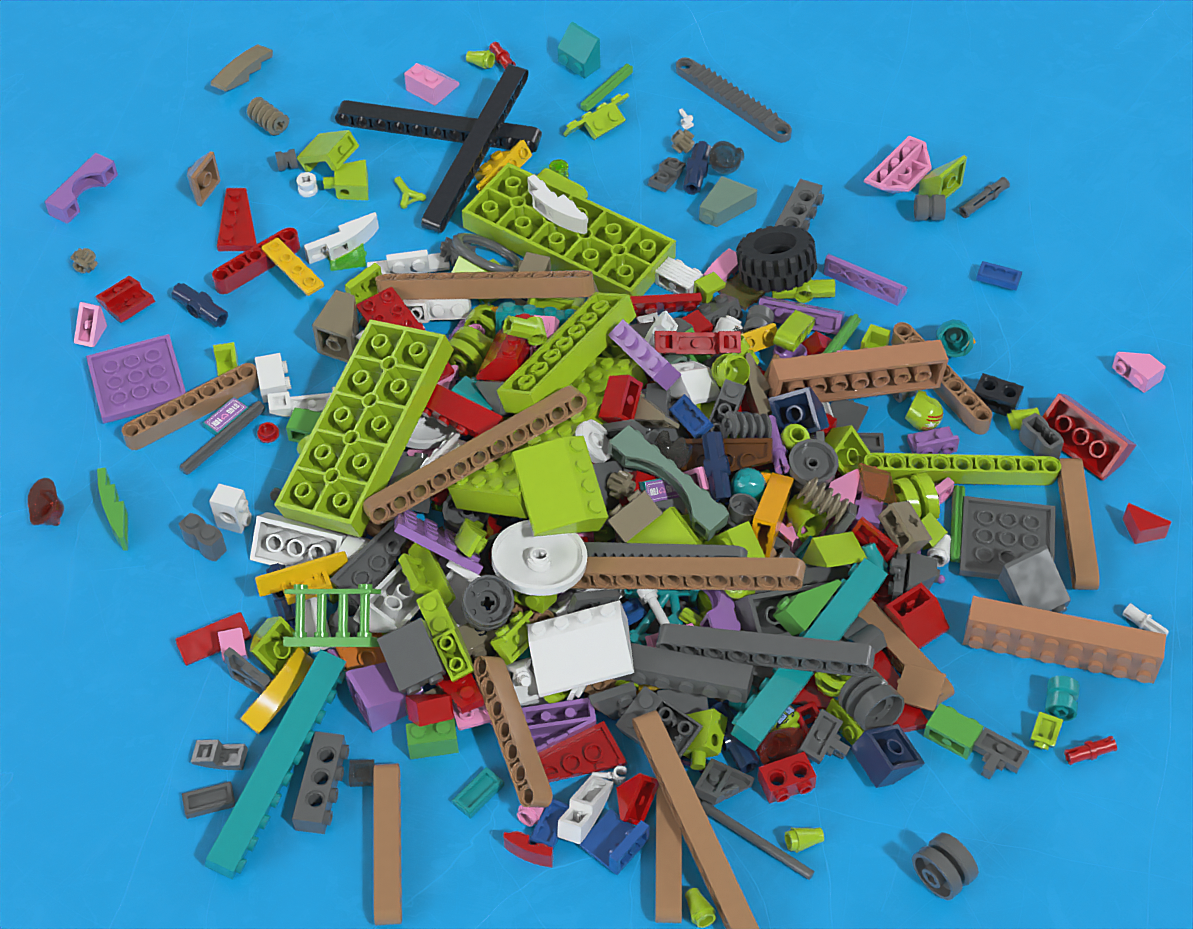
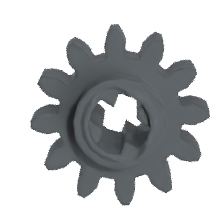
[440,235,476,266]

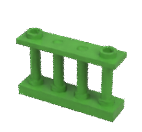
[283,584,381,647]

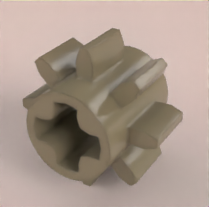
[671,129,695,153]
[70,248,98,273]
[607,470,636,500]

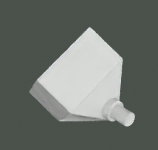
[506,657,550,708]

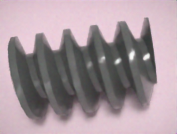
[721,411,772,438]

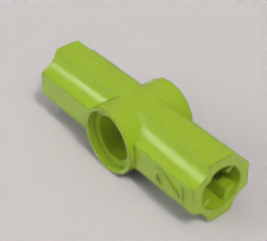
[772,279,835,303]

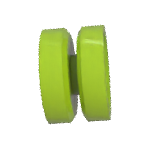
[448,326,492,379]
[891,472,940,520]

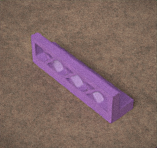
[824,254,907,306]
[759,296,845,334]

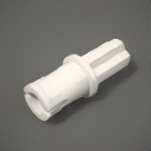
[1122,603,1169,636]

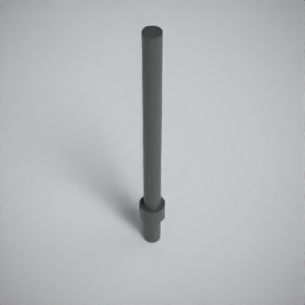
[698,797,815,880]

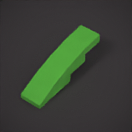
[97,468,128,551]

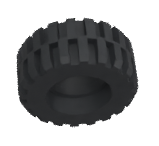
[736,225,817,293]

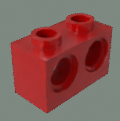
[758,751,817,804]

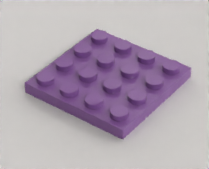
[86,334,186,423]
[394,509,483,575]

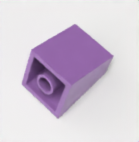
[345,662,424,733]

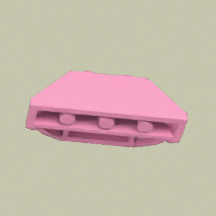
[864,136,931,194]

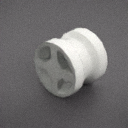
[296,172,318,197]

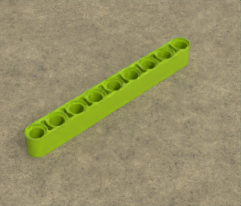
[861,453,1061,485]

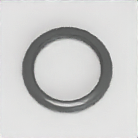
[452,233,521,272]

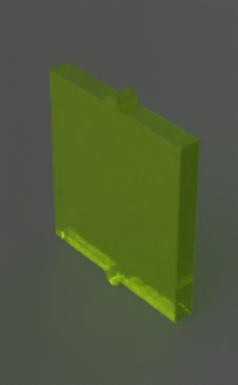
[327,243,367,271]

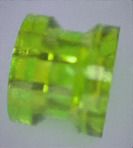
[549,159,569,179]

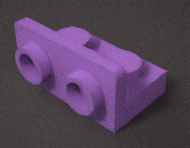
[907,426,959,454]

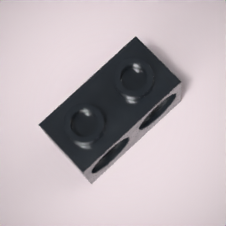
[974,373,1024,417]

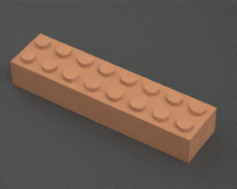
[767,340,949,402]
[963,596,1166,684]

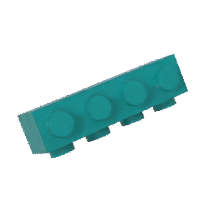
[496,302,577,334]

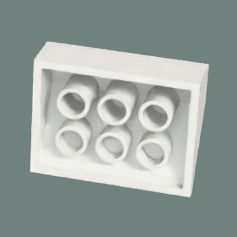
[527,600,634,697]

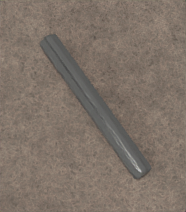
[180,401,265,475]

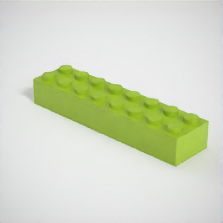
[496,292,636,414]

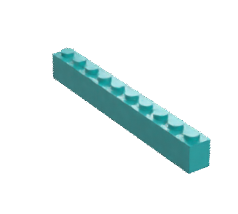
[731,558,888,751]
[205,649,347,880]

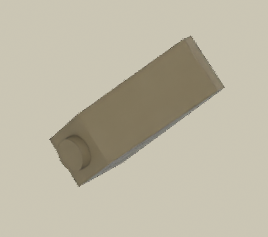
[634,393,679,429]

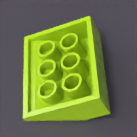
[511,436,608,537]

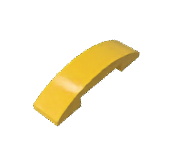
[240,647,314,734]

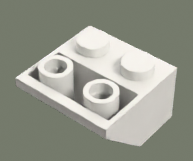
[670,361,720,405]

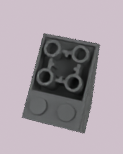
[616,686,703,758]

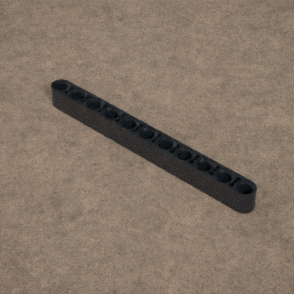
[421,64,529,233]
[335,100,542,153]

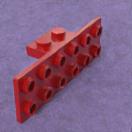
[356,287,454,383]

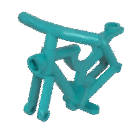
[624,589,700,690]

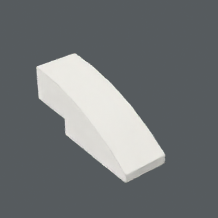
[557,775,614,844]

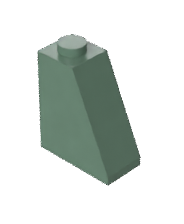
[699,176,757,227]

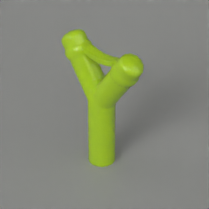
[394,176,426,209]

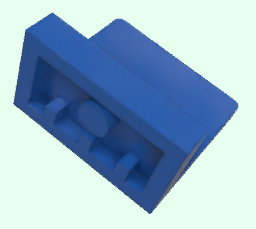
[579,809,649,875]

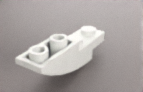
[528,174,588,234]
[304,212,379,264]
[403,299,472,323]

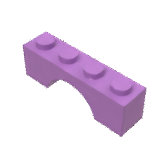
[45,153,118,224]
[608,319,682,391]
[700,590,740,631]

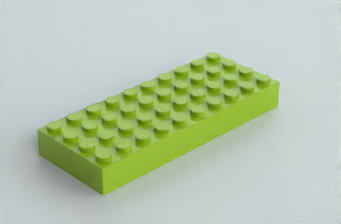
[462,163,676,296]
[274,320,454,538]
[447,357,648,519]

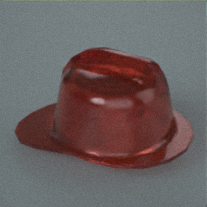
[28,478,64,526]
[756,727,806,765]

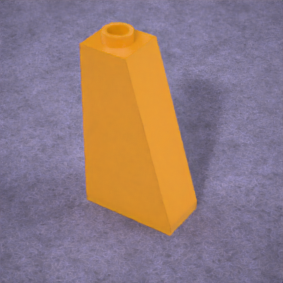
[752,472,794,558]

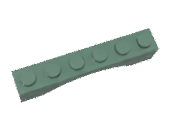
[608,425,729,541]

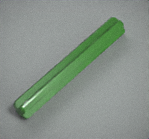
[581,64,633,112]
[823,314,861,353]
[950,485,965,563]

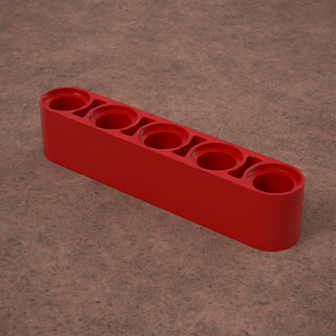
[212,227,300,294]

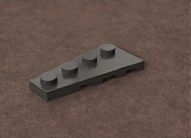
[330,519,409,607]

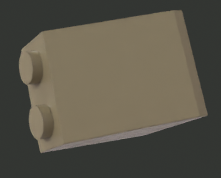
[312,290,359,363]

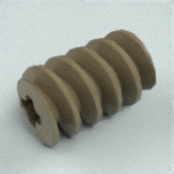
[247,97,289,135]
[797,477,849,525]

